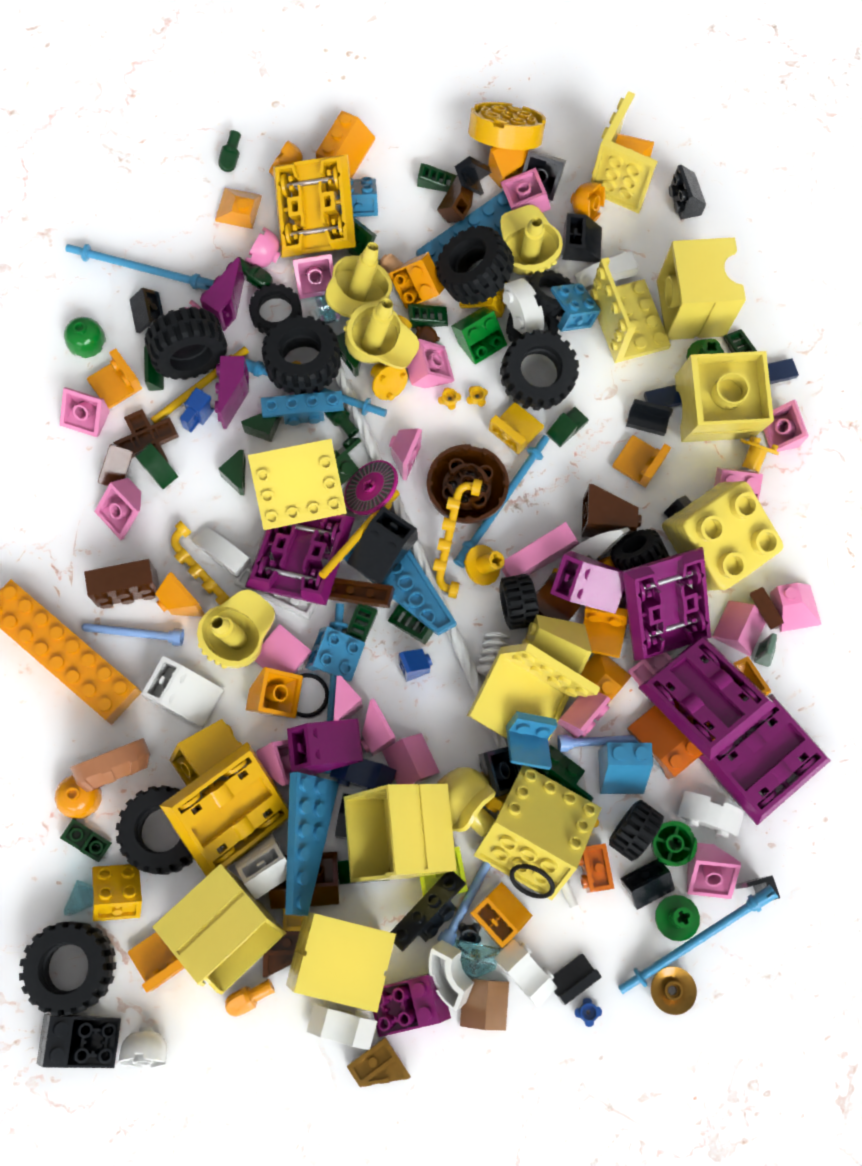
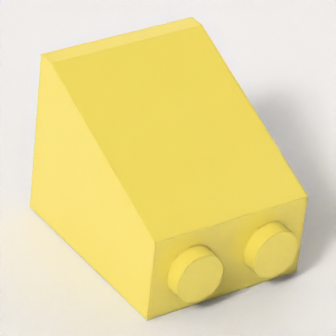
[522,615,592,675]

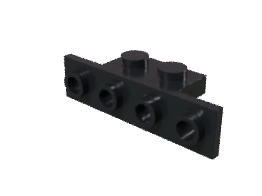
[391,871,466,952]

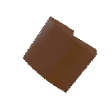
[536,572,581,621]

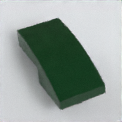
[134,443,179,489]
[60,819,112,863]

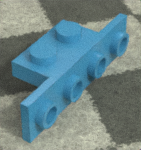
[261,391,344,426]

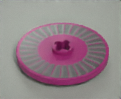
[344,460,398,515]

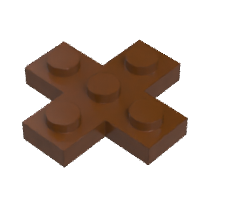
[113,409,179,462]

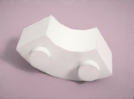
[503,278,544,334]
[678,791,744,838]
[494,939,557,1007]
[429,940,474,1012]
[306,1001,377,1050]

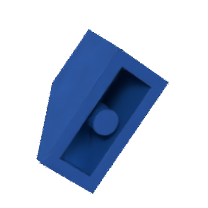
[398,649,433,682]

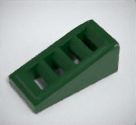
[417,163,457,192]
[408,304,448,328]
[724,329,757,353]
[345,604,378,642]
[387,604,433,645]

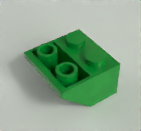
[451,307,507,365]

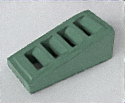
[754,633,777,667]

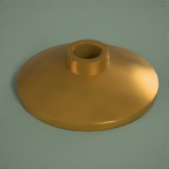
[651,966,697,1015]

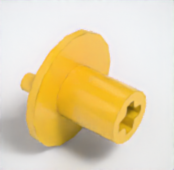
[371,363,408,401]
[740,436,779,472]
[464,545,505,586]

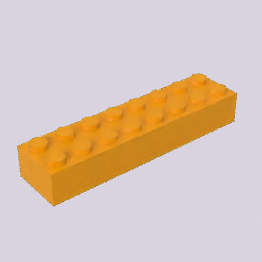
[0,579,142,725]

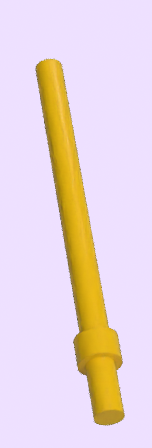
[150,346,249,424]
[319,490,400,579]

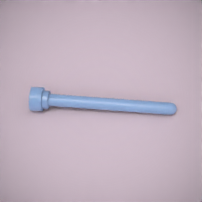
[81,623,184,646]
[557,734,638,752]
[437,862,491,946]

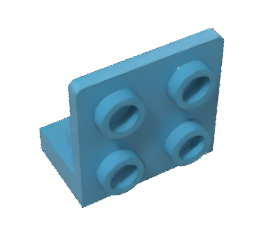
[339,177,378,217]
[550,283,601,332]
[305,626,365,682]
[506,711,557,770]

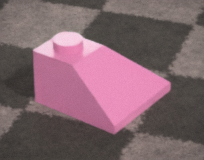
[500,167,551,213]
[407,339,455,388]
[389,428,422,480]
[94,478,141,540]
[770,583,821,632]
[361,698,395,756]
[256,740,317,786]
[687,843,741,899]

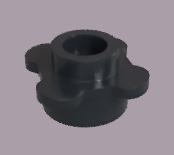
[458,923,481,946]

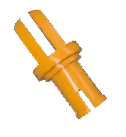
[225,979,275,1017]

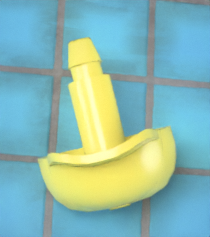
[500,205,563,276]
[325,242,392,318]
[343,298,419,369]
[197,589,276,669]
[437,767,496,837]

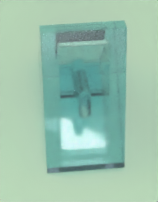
[315,295,340,324]
[63,880,93,916]
[454,939,500,980]

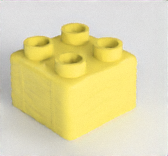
[662,481,783,591]

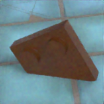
[263,931,300,978]

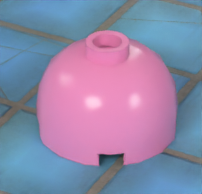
[245,227,281,268]

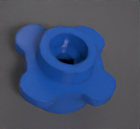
[574,998,602,1027]

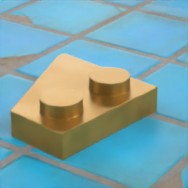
[347,1037,411,1087]

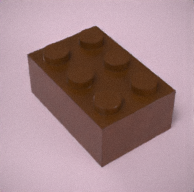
[84,559,160,609]

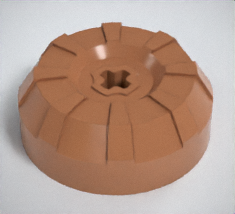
[70,738,150,792]

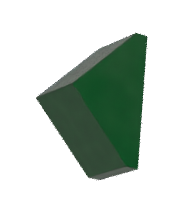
[241,413,282,442]
[218,450,246,495]

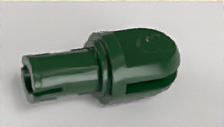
[218,130,241,172]
[239,257,273,290]
[324,406,359,437]

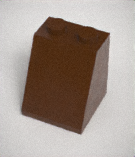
[581,484,642,537]

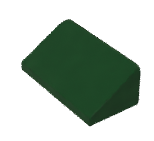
[144,346,164,391]

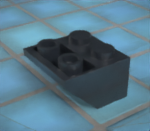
[668,165,706,220]
[562,213,602,263]

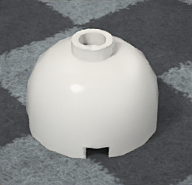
[118,1027,168,1068]

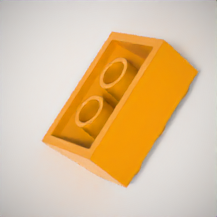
[316,111,375,178]

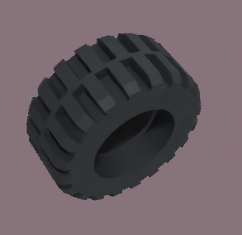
[436,226,514,304]
[144,307,228,380]
[262,315,341,395]
[500,329,579,411]
[115,785,200,875]
[19,921,117,1016]

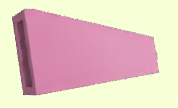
[502,522,579,577]

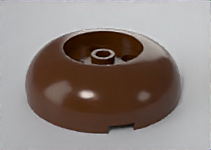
[426,444,509,524]

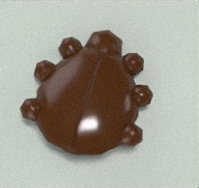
[415,326,440,344]

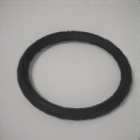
[296,673,329,718]
[509,864,555,899]

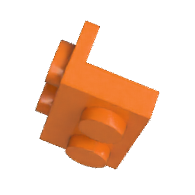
[578,843,615,893]

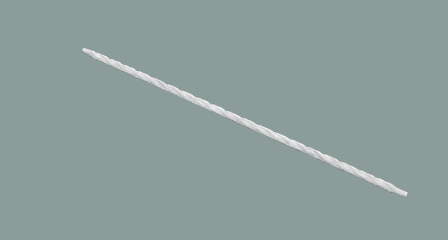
[308,309,578,908]

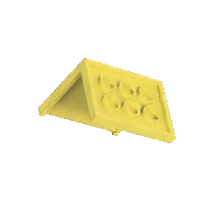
[591,91,658,214]
[590,257,671,363]
[248,439,347,530]
[467,643,600,742]
[473,765,602,901]

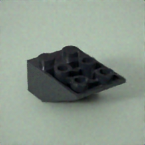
[347,506,418,584]
[36,1014,121,1068]

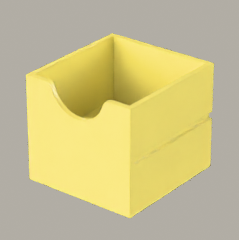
[656,237,746,340]
[675,351,774,442]
[344,784,457,883]
[152,864,286,995]
[286,912,396,1013]

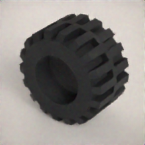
[610,529,669,571]
[499,574,539,630]
[609,800,664,861]

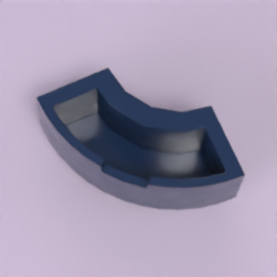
[329,758,397,790]

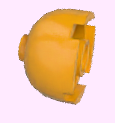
[269,140,303,176]
[571,182,605,222]
[54,775,102,819]

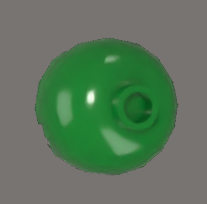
[64,317,106,358]
[651,821,697,867]

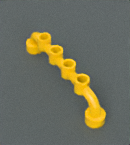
[433,478,483,599]
[171,520,230,605]

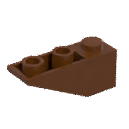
[437,175,473,223]

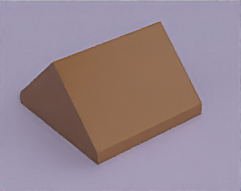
[460,978,509,1031]

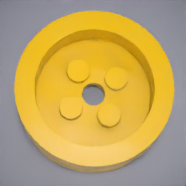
[468,102,546,150]

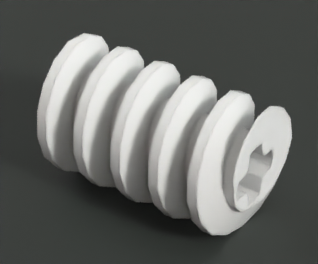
[477,632,510,677]

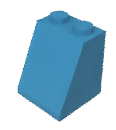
[598,742,653,794]

